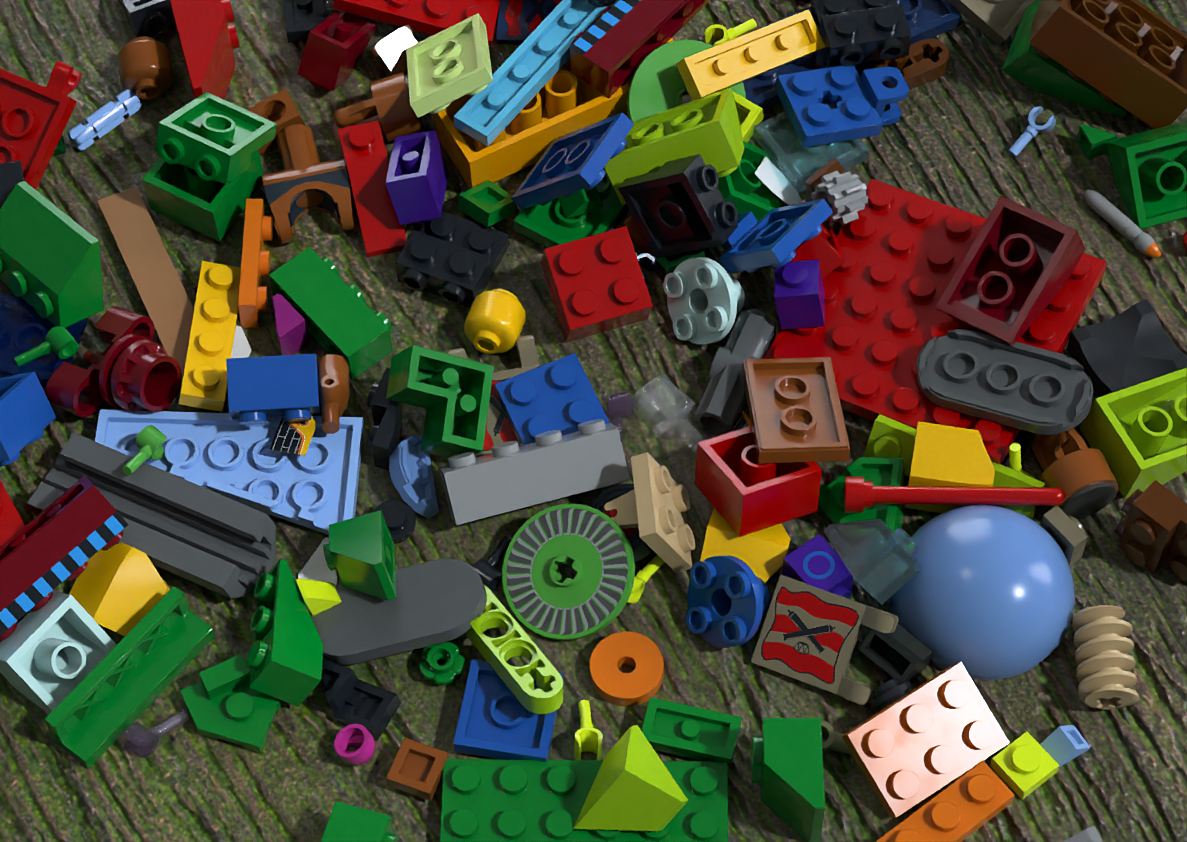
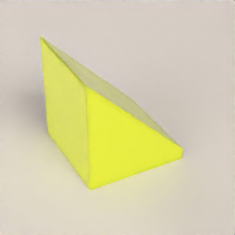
[296,578,342,616]

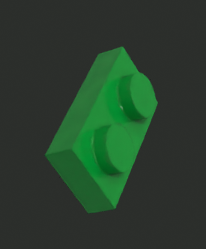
[641,697,742,767]

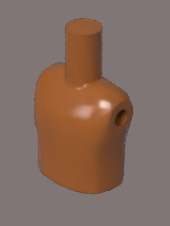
[317,354,350,434]

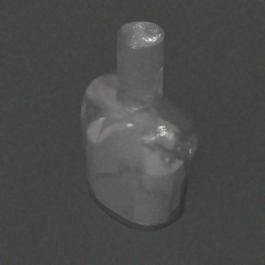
[631,374,705,452]

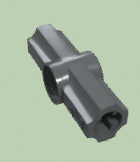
[695,308,776,436]

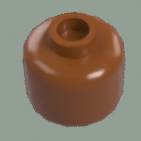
[118,36,173,100]

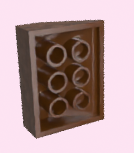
[1029,0,1187,129]

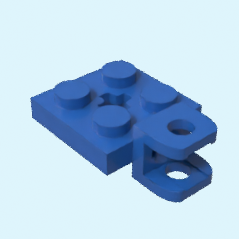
[774,65,909,148]
[719,199,833,273]

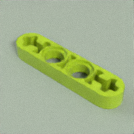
[465,585,563,714]

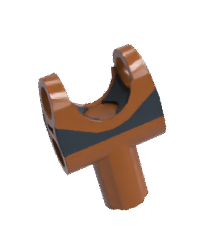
[261,124,355,244]

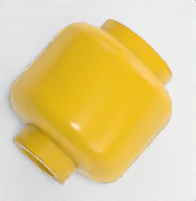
[464,289,526,354]

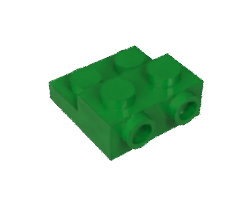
[155,92,277,185]

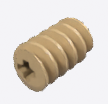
[1072,605,1139,710]

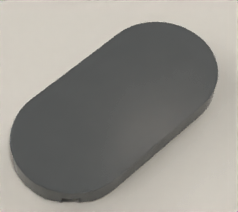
[917,329,1093,435]
[309,559,487,665]

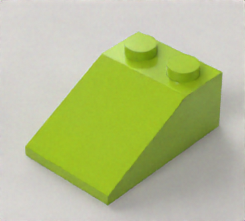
[1079,368,1187,499]

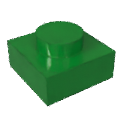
[458,180,517,228]

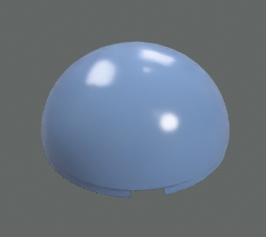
[891,505,1075,680]

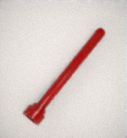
[844,476,1064,513]

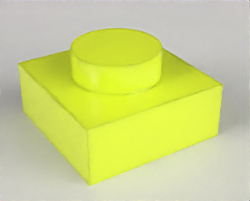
[990,731,1059,800]

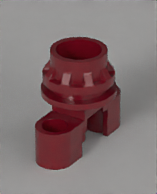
[46,307,182,417]

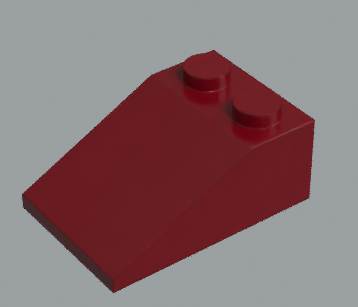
[935,196,1086,346]

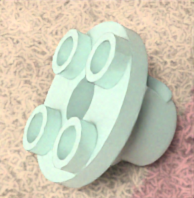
[663,257,745,344]

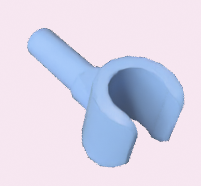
[1008,106,1056,157]

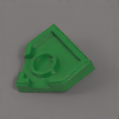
[818,457,906,544]
[180,654,283,754]

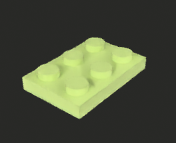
[406,13,493,118]

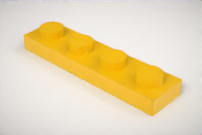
[676,9,826,101]
[179,261,241,412]

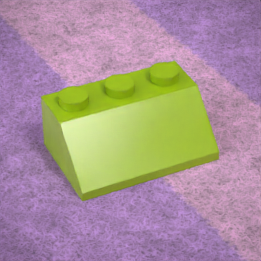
[604,88,745,205]

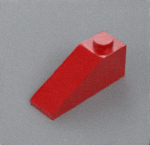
[338,120,407,258]

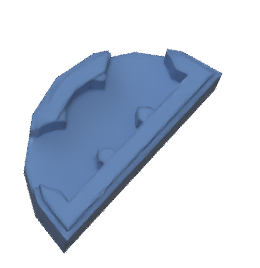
[389,434,439,519]

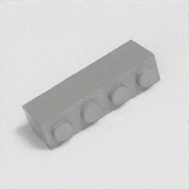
[439,419,630,525]

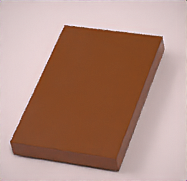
[742,357,850,464]

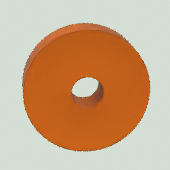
[590,631,664,706]

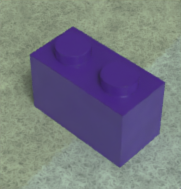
[385,130,449,225]

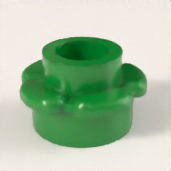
[419,642,465,686]

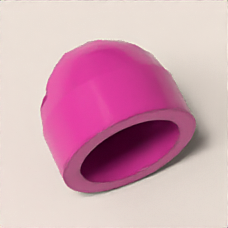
[334,724,376,766]

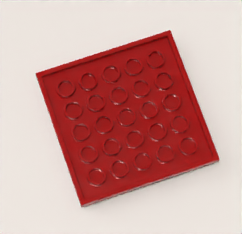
[763,179,1106,465]

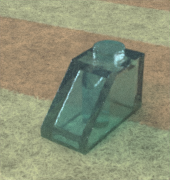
[823,519,923,605]

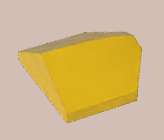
[905,421,995,513]
[700,508,791,583]
[69,542,170,636]

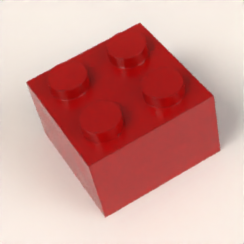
[541,226,653,343]
[694,425,822,537]

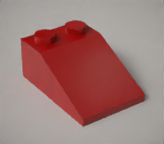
[170,0,240,100]

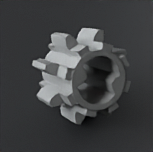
[811,171,869,225]

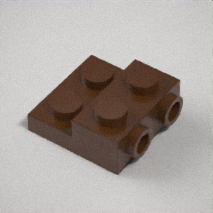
[1115,480,1187,582]

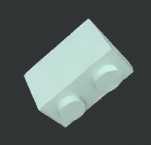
[0,591,117,714]

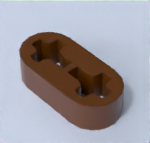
[877,38,949,91]

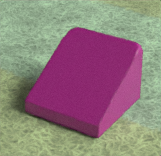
[273,293,309,355]

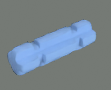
[68,89,141,151]

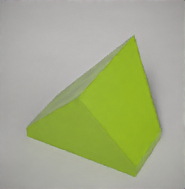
[573,725,689,832]

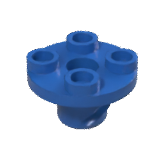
[686,555,770,648]

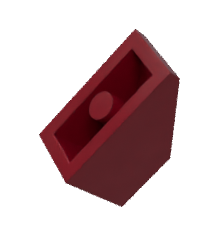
[297,10,378,91]

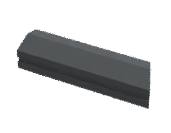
[24,432,276,599]

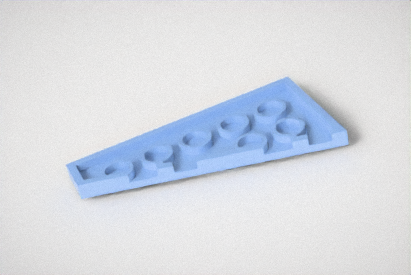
[95,409,364,535]

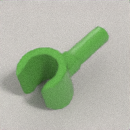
[122,425,167,476]

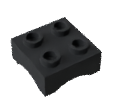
[1067,299,1187,397]

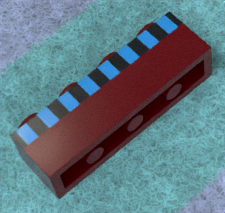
[569,0,710,98]
[0,475,129,642]

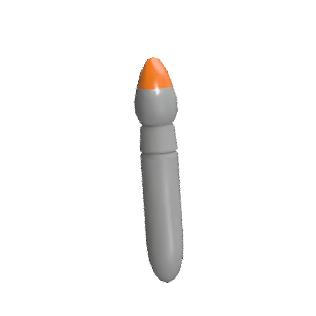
[1084,189,1161,258]

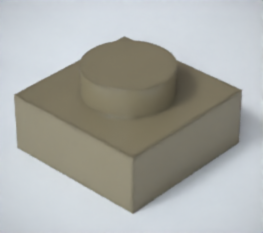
[1041,506,1088,566]

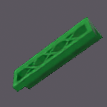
[44,586,215,769]

